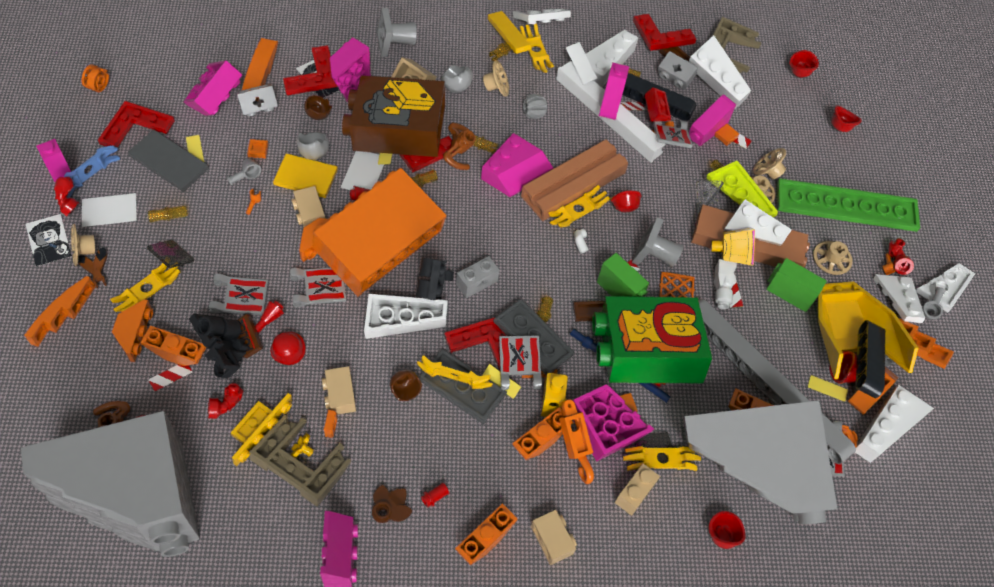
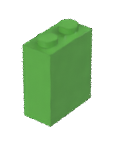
[597,253,649,297]
[766,258,827,312]

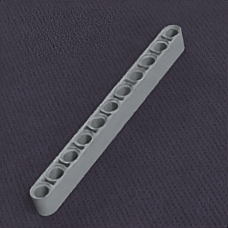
[698,299,856,464]

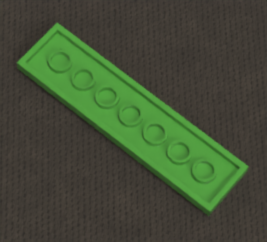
[777,178,920,232]

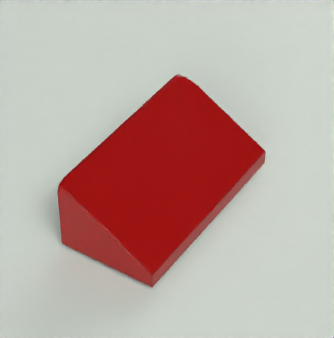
[645,88,672,122]

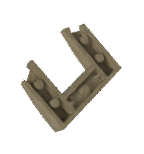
[713,17,761,73]
[250,415,351,507]

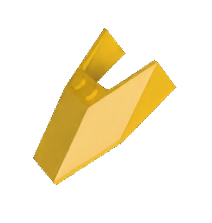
[818,282,919,379]

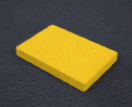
[273,154,338,198]

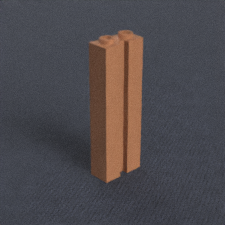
[521,139,628,221]
[691,204,810,268]

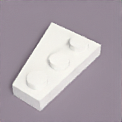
[513,9,571,24]
[724,200,792,246]
[916,263,975,313]
[873,274,925,323]

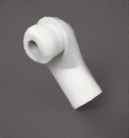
[574,229,589,254]

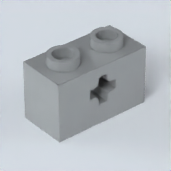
[658,51,698,90]
[236,83,278,116]
[456,256,500,298]

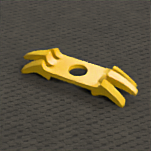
[520,23,554,73]
[548,185,610,228]
[110,258,180,312]
[417,355,493,389]
[623,446,701,471]

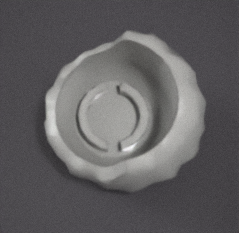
[441,65,473,93]
[296,132,329,160]

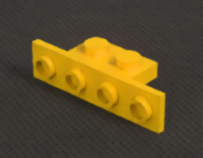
[231,393,292,466]

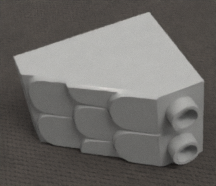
[683,400,838,524]
[21,411,200,557]

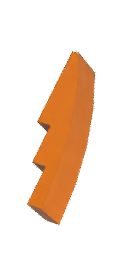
[242,38,278,101]
[24,276,95,347]
[899,319,954,369]

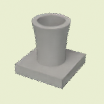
[377,8,417,57]
[632,217,684,268]

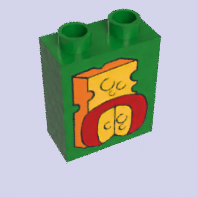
[592,296,712,383]

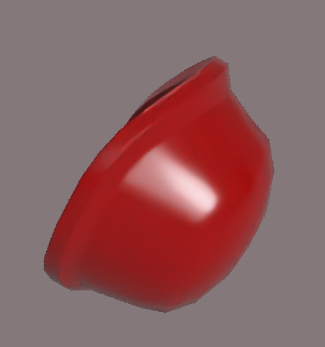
[789,50,819,78]
[831,105,862,132]
[610,191,642,213]
[270,331,306,365]
[830,351,857,384]
[708,511,746,549]

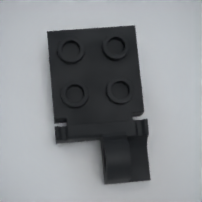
[416,258,454,300]
[189,313,248,378]

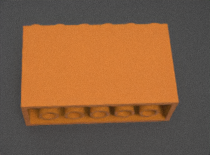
[312,168,447,297]

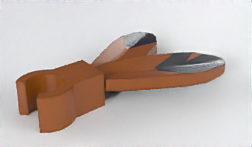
[78,247,107,289]

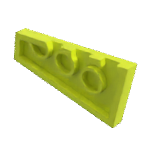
[706,161,778,217]

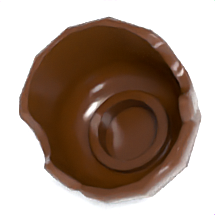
[304,95,332,120]
[389,369,422,401]

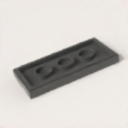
[128,130,209,192]
[493,299,575,375]
[419,349,507,425]

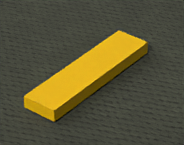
[488,11,531,54]

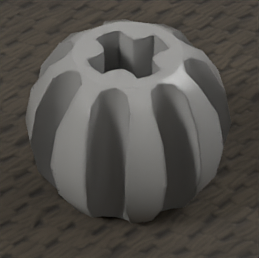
[523,94,547,120]

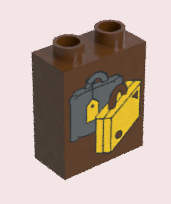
[342,75,446,157]

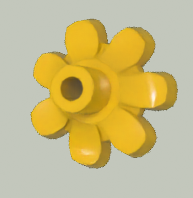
[291,433,314,458]

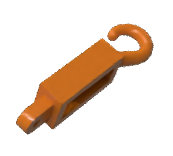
[559,400,594,484]

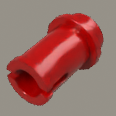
[421,482,450,508]

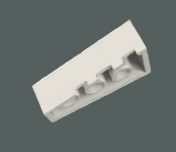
[586,30,638,87]
[689,35,751,109]
[364,294,448,339]
[855,385,934,463]

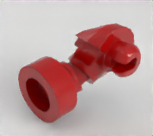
[54,177,79,217]
[888,238,914,275]
[208,383,243,419]

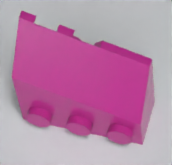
[330,37,371,102]
[183,60,242,116]
[481,133,554,197]
[568,384,655,462]
[320,511,358,587]

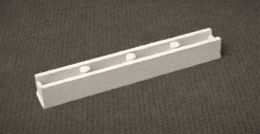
[556,61,665,163]

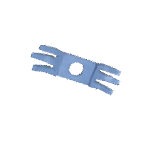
[64,146,120,198]

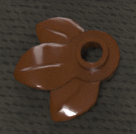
[372,485,413,523]

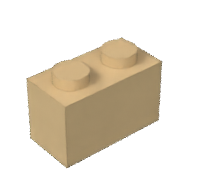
[291,186,325,228]
[322,366,356,415]
[615,464,660,516]
[531,510,577,565]

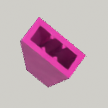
[599,62,629,120]
[689,94,736,146]
[36,139,71,182]

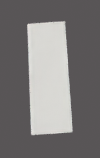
[566,42,597,84]

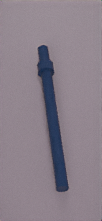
[570,329,671,403]

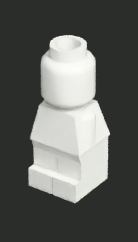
[713,259,737,309]

